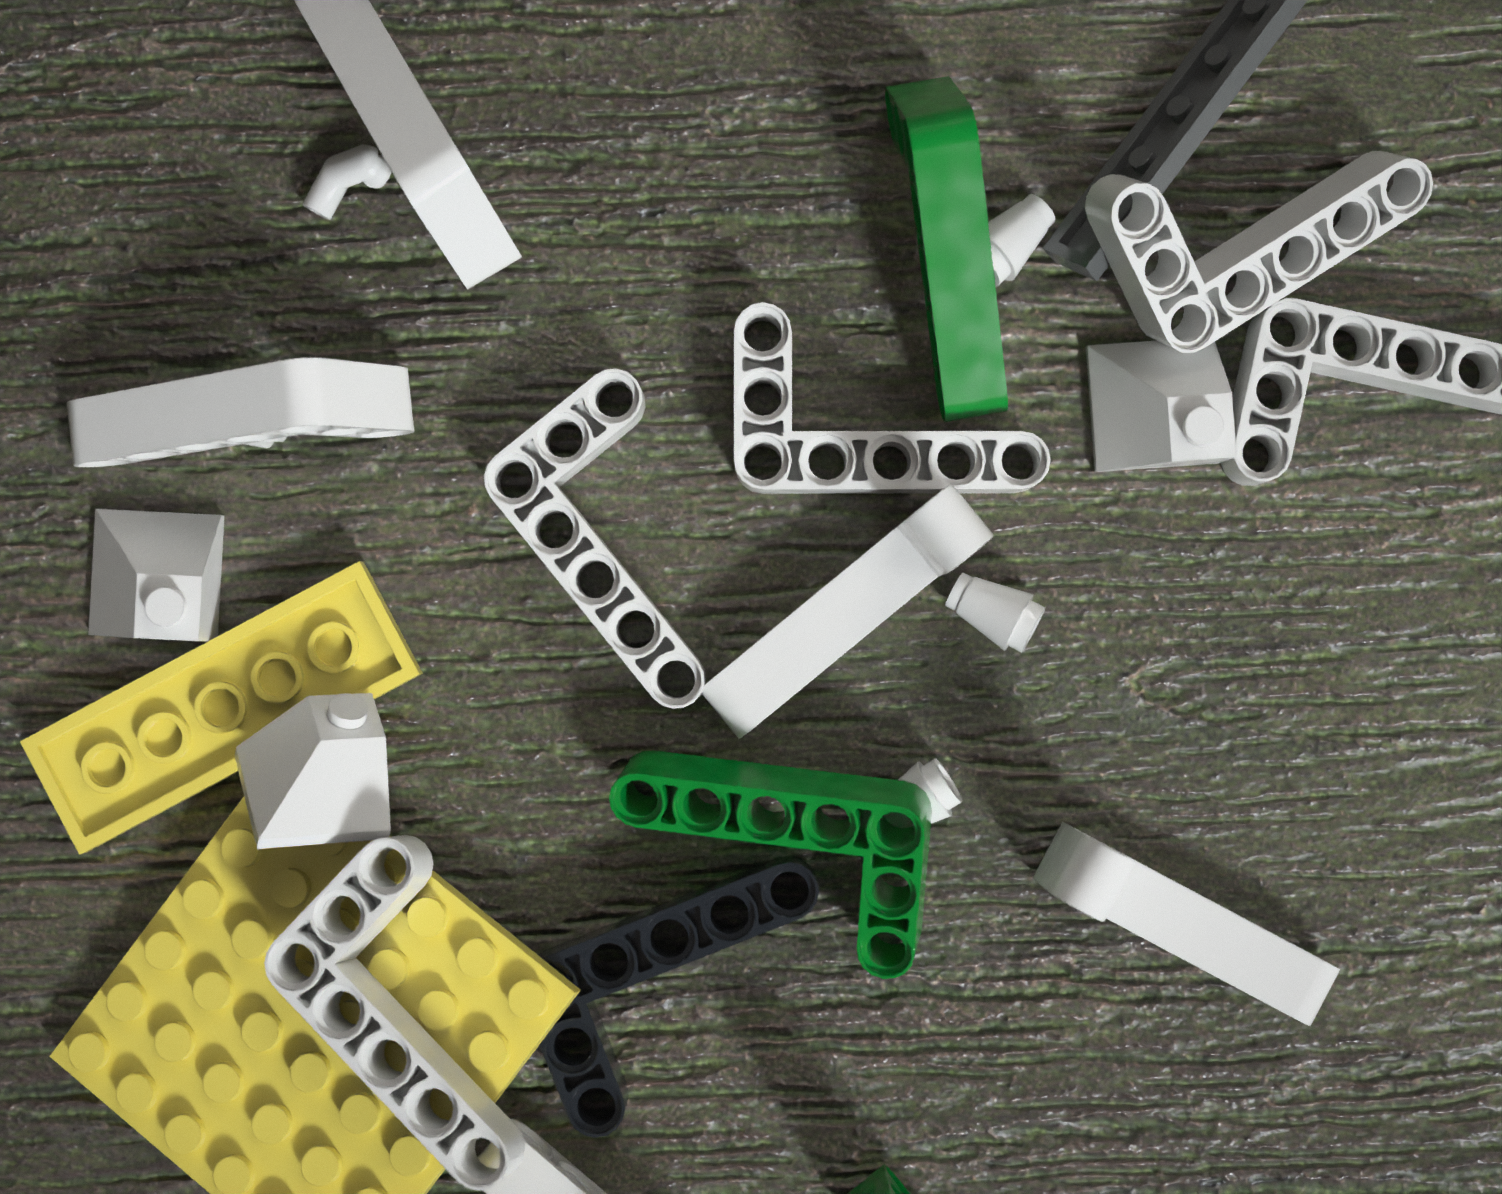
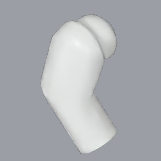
[302,144,392,220]

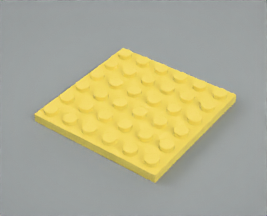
[50,797,580,1194]

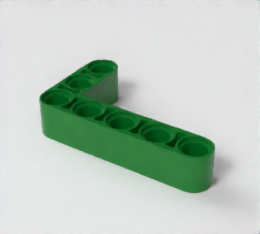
[885,76,1008,423]
[609,750,932,979]

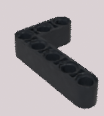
[538,856,819,1138]

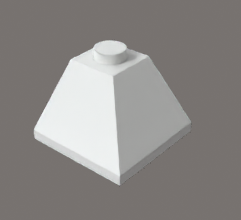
[1086,341,1237,472]
[88,509,224,641]
[235,693,391,849]

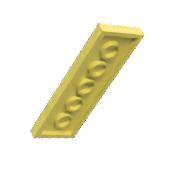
[20,561,423,855]

